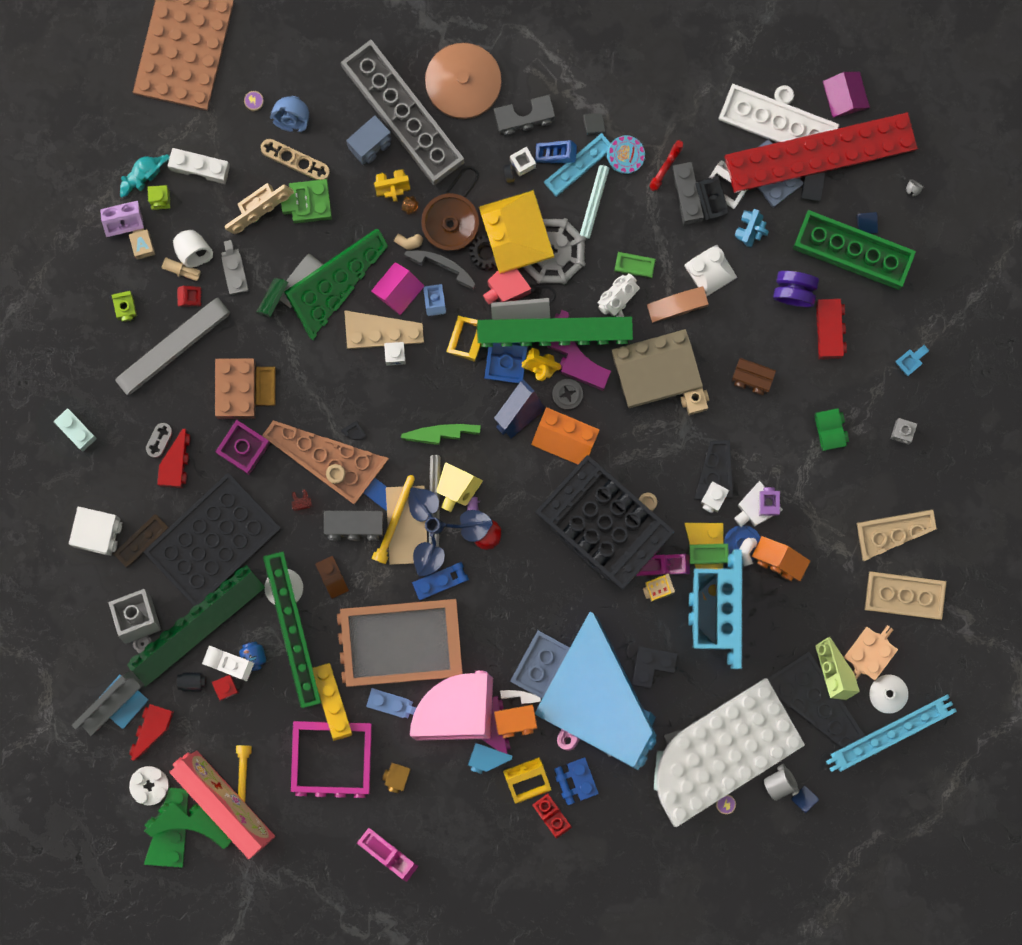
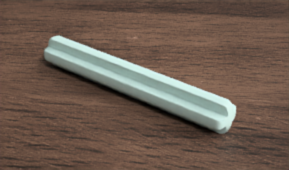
[580,165,609,239]

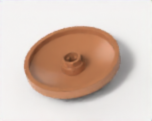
[425,43,501,119]

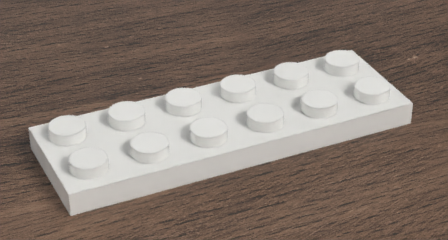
[718,84,839,143]

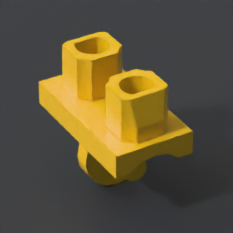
[374,169,411,202]
[522,348,561,381]

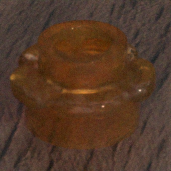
[402,196,418,214]

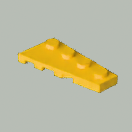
[684,523,723,600]

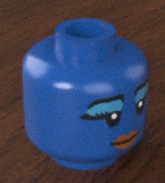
[239,642,266,671]

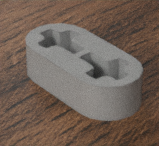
[146,423,173,458]

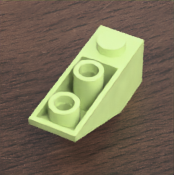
[815,637,860,700]

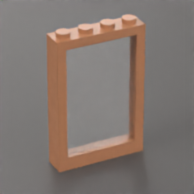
[337,599,463,687]

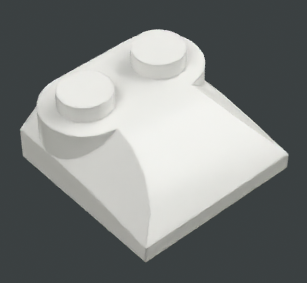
[684,245,737,297]

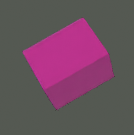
[371,262,425,316]

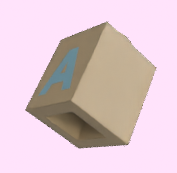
[129,228,155,259]

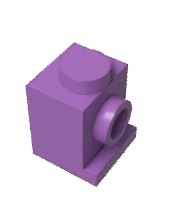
[759,487,780,516]

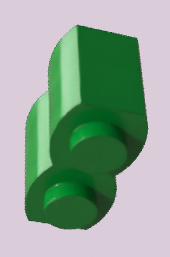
[814,408,849,452]

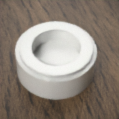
[774,86,794,105]

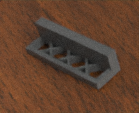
[72,671,144,736]

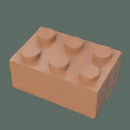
[215,359,256,419]

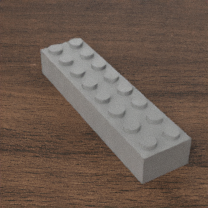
[341,40,464,186]

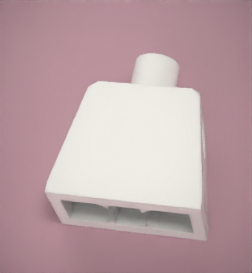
[734,481,783,527]

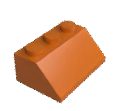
[531,407,600,465]

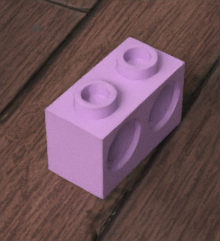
[100,201,144,237]

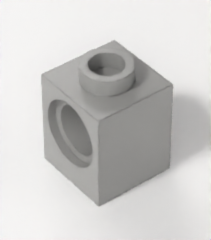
[890,418,917,445]

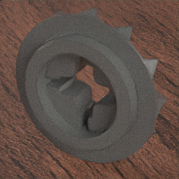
[552,379,583,410]

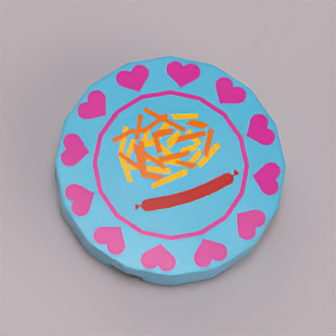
[607,135,645,174]

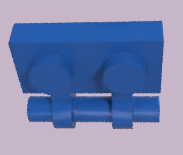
[554,757,599,805]

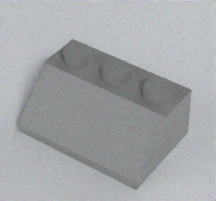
[491,298,550,320]

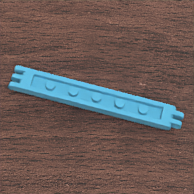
[826,694,957,772]

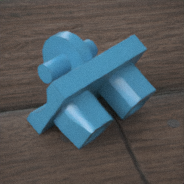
[735,209,769,248]

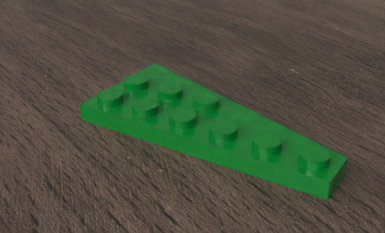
[284,229,388,340]

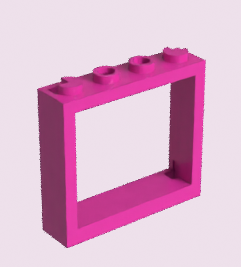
[291,721,372,798]

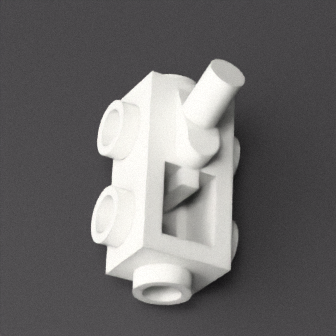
[597,273,640,317]

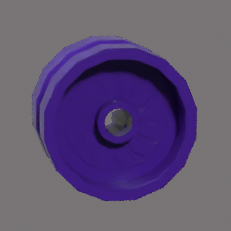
[773,271,819,307]

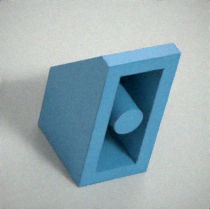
[468,743,512,774]

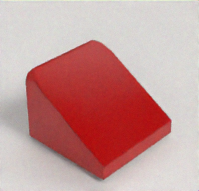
[178,286,201,306]

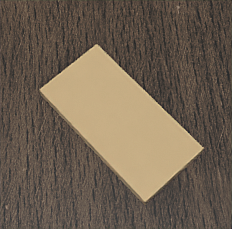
[386,486,427,565]
[865,572,947,620]

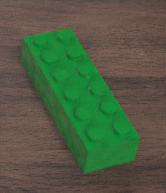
[793,210,916,290]

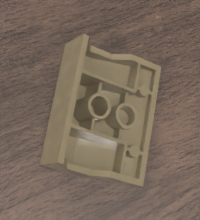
[612,329,703,408]

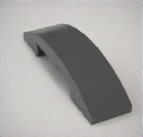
[404,251,475,291]

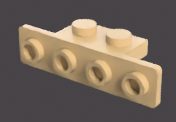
[224,183,294,234]

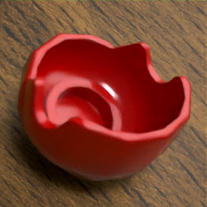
[474,519,501,550]

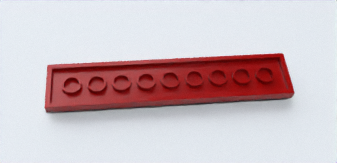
[724,112,917,193]

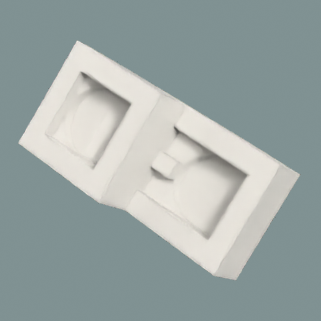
[500,690,541,705]

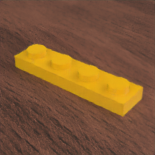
[312,663,352,741]

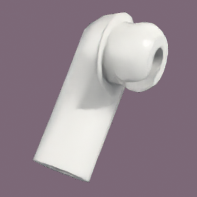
[740,538,757,566]

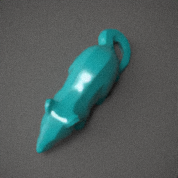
[120,154,170,197]

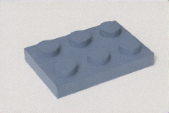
[758,139,803,208]
[510,631,570,699]

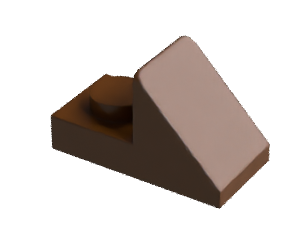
[315,556,349,599]

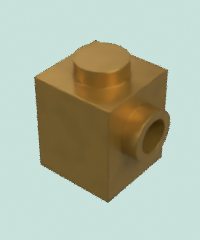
[382,763,411,794]

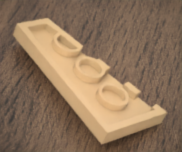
[344,310,424,349]
[856,510,936,561]

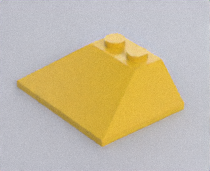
[479,191,554,274]

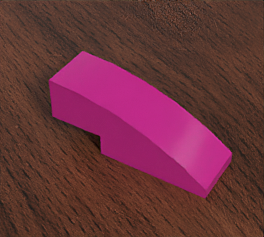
[636,554,690,576]
[357,828,418,882]

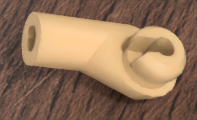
[394,234,423,250]

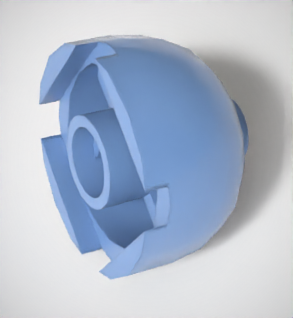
[270,96,310,132]

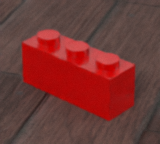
[816,299,847,359]

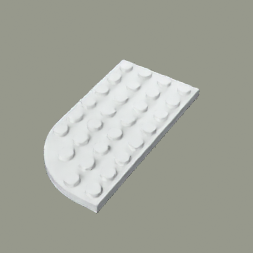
[657,678,805,827]

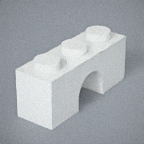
[168,148,230,184]

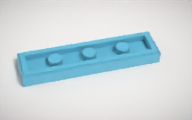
[544,133,610,197]

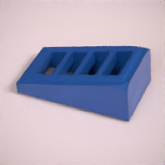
[535,140,577,163]

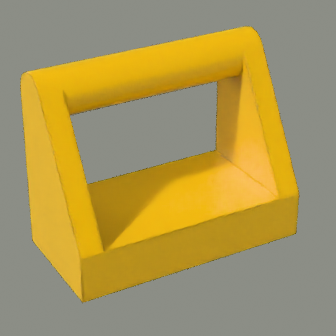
[446,316,481,362]
[503,758,551,804]

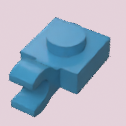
[895,345,929,377]

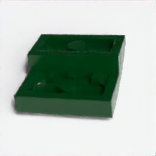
[256,278,288,318]

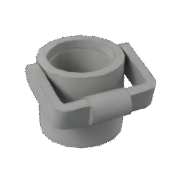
[764,763,799,801]

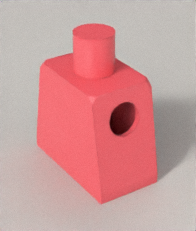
[483,269,531,305]

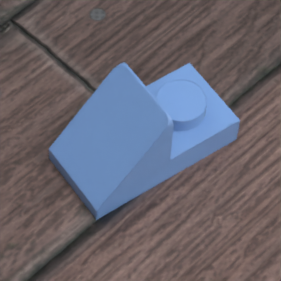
[423,284,446,316]

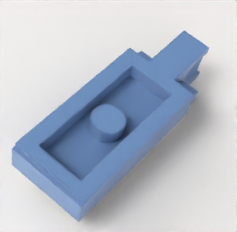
[366,688,417,718]

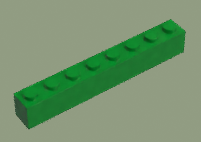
[477,317,633,347]
[263,552,321,708]

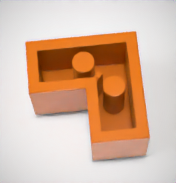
[751,536,810,581]
[494,705,537,738]

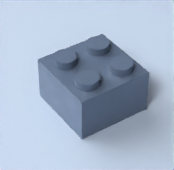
[346,116,392,165]

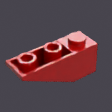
[157,429,190,488]
[129,704,174,761]

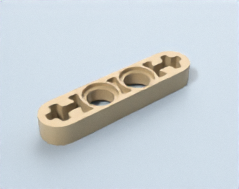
[261,139,330,180]

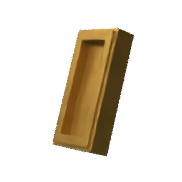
[256,367,276,406]

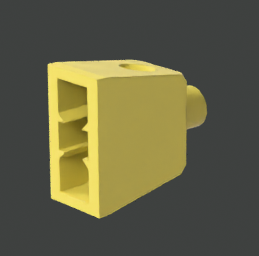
[437,463,483,512]

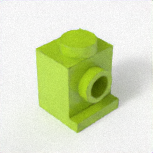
[148,185,170,210]
[112,291,137,322]

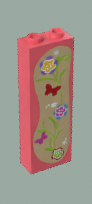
[169,750,275,859]

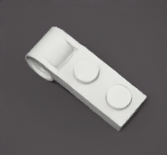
[202,646,254,681]

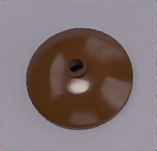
[422,193,479,251]

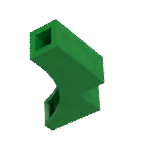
[144,802,232,849]

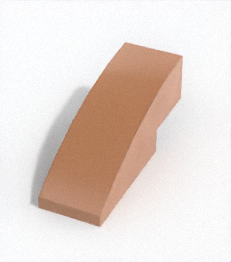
[647,286,708,323]

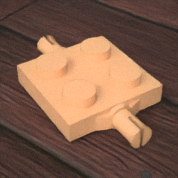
[844,625,898,681]

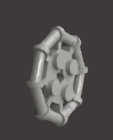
[523,218,586,285]

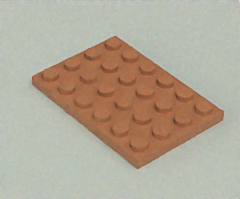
[133,0,234,111]

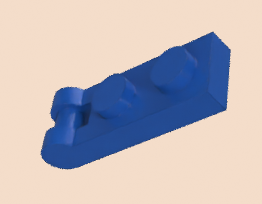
[412,562,469,601]

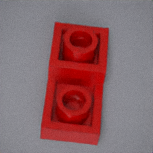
[532,794,572,839]

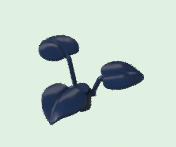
[408,487,493,576]

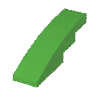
[401,424,481,445]

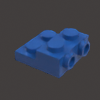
[485,342,528,383]

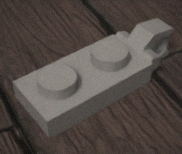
[221,240,248,295]

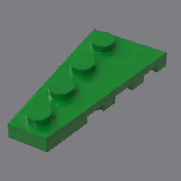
[144,788,189,867]

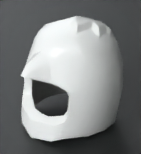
[173,230,213,268]

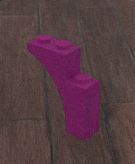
[547,310,611,391]

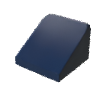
[857,212,878,234]
[791,785,819,813]

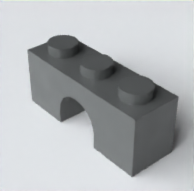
[494,95,555,136]
[672,162,704,225]

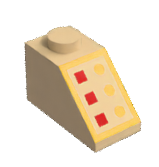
[643,574,675,602]

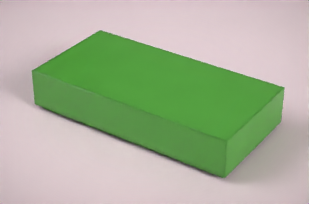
[614,252,656,278]
[689,544,729,565]

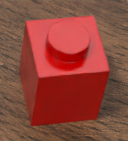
[212,675,239,701]

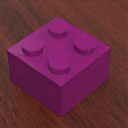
[215,420,270,475]

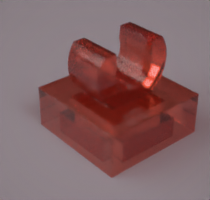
[291,490,313,511]

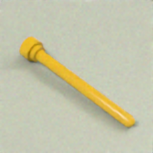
[371,475,415,564]
[236,745,252,802]

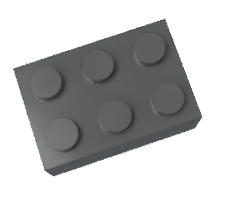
[324,511,384,541]

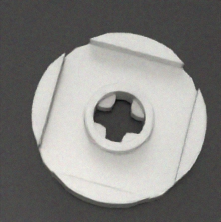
[129,766,169,805]

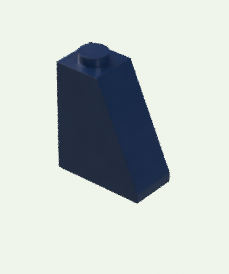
[494,379,546,438]

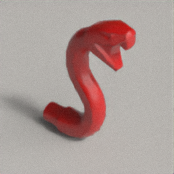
[649,140,683,191]

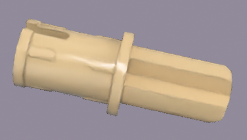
[162,257,201,281]

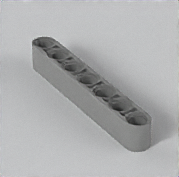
[115,298,230,395]

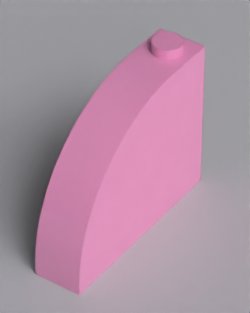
[410,671,493,741]

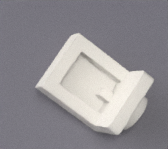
[701,481,729,513]

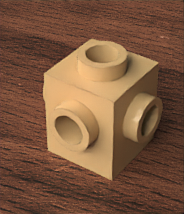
[680,388,709,416]

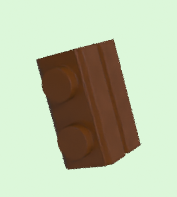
[731,358,776,396]

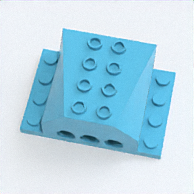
[689,549,742,669]

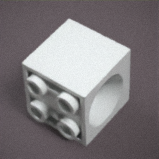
[69,507,122,556]

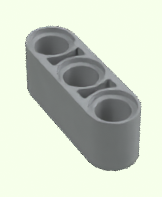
[280,253,324,308]

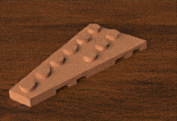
[262,420,389,505]

